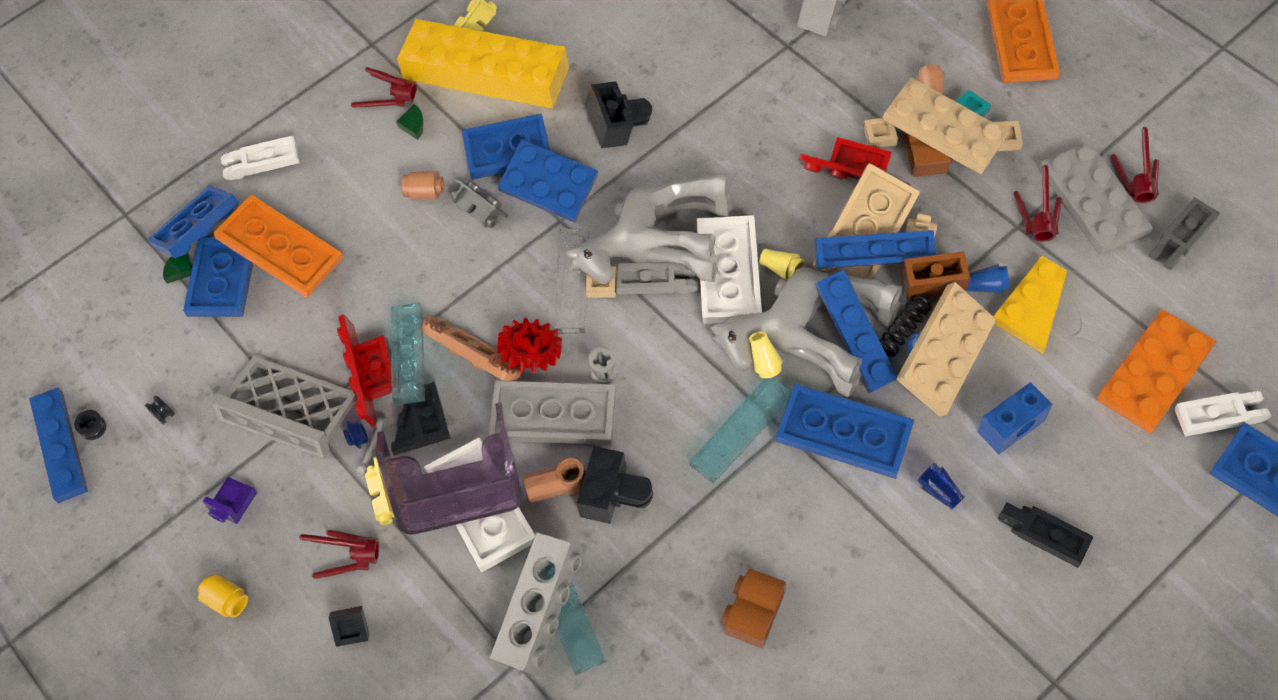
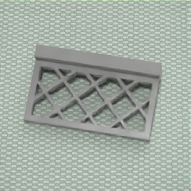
[213,356,357,459]

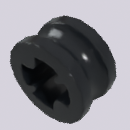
[144,395,175,425]
[74,410,107,440]

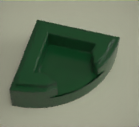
[396,104,424,140]
[163,252,192,284]

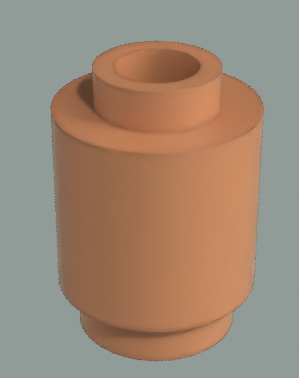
[401,171,445,200]

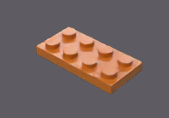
[986,0,1060,83]
[214,194,343,298]
[1096,309,1217,434]

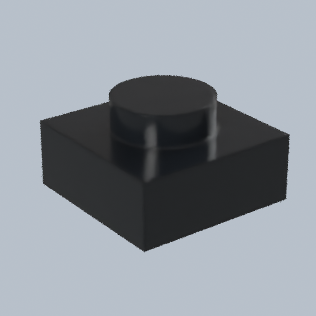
[328,606,369,647]

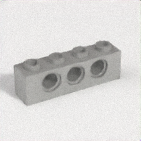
[489,532,583,676]

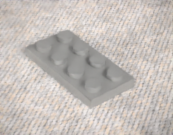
[1039,142,1153,255]
[488,381,616,445]

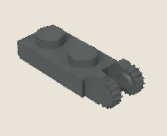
[1149,197,1220,270]

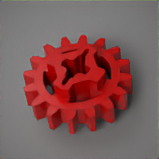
[497,318,562,374]

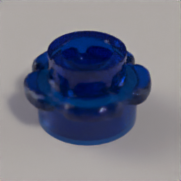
[343,420,369,449]

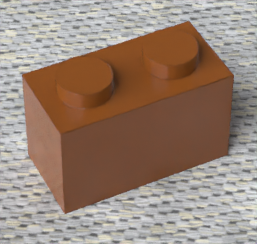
[901,251,970,301]

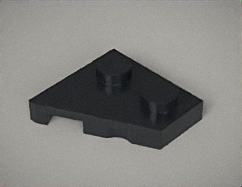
[391,382,451,456]

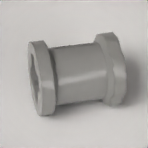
[588,347,617,384]

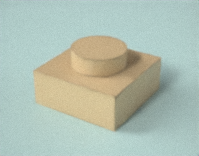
[864,118,898,148]
[993,121,1023,151]
[586,266,616,298]

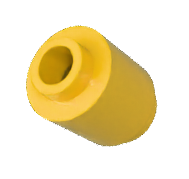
[198,574,248,618]

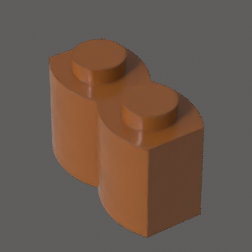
[902,130,953,177]
[721,568,786,649]

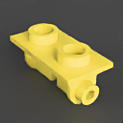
[454,0,497,31]
[365,457,408,525]

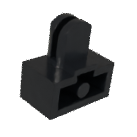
[585,81,653,149]
[577,446,653,524]

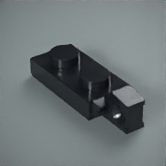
[998,502,1094,568]

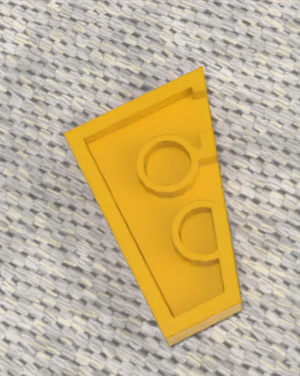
[993,256,1068,354]

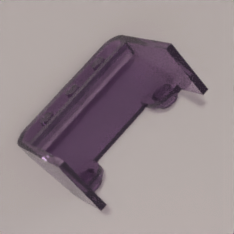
[376,403,523,535]

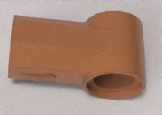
[523,458,586,503]

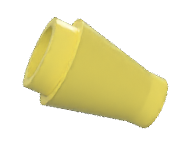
[759,248,805,281]
[749,331,783,378]

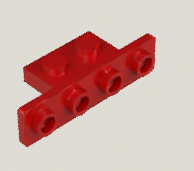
[799,137,911,186]
[337,314,400,427]

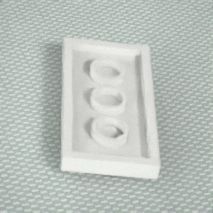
[697,215,762,324]
[424,438,535,573]

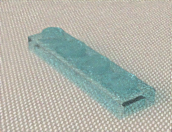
[391,302,425,405]
[689,377,792,484]
[526,556,606,676]

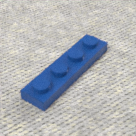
[814,230,936,270]
[815,269,897,393]
[29,387,88,503]

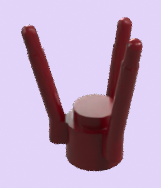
[351,67,417,108]
[1111,127,1159,203]
[1013,165,1062,242]
[299,530,379,579]

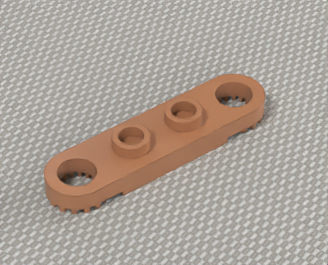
[421,315,522,382]

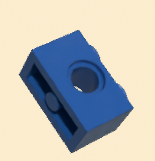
[978,382,1053,455]

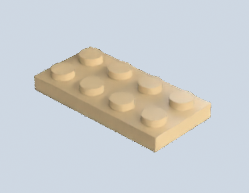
[882,77,1010,175]
[812,163,920,279]
[896,282,996,416]

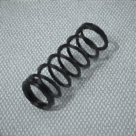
[879,295,931,357]

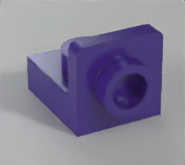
[202,477,257,524]

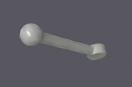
[357,417,387,476]

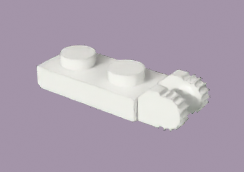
[221,136,300,181]
[1174,391,1271,437]

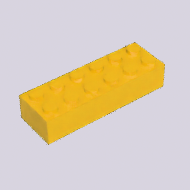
[397,19,569,109]

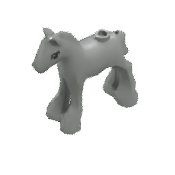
[565,173,733,284]
[711,267,902,399]

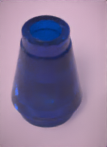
[917,463,965,510]

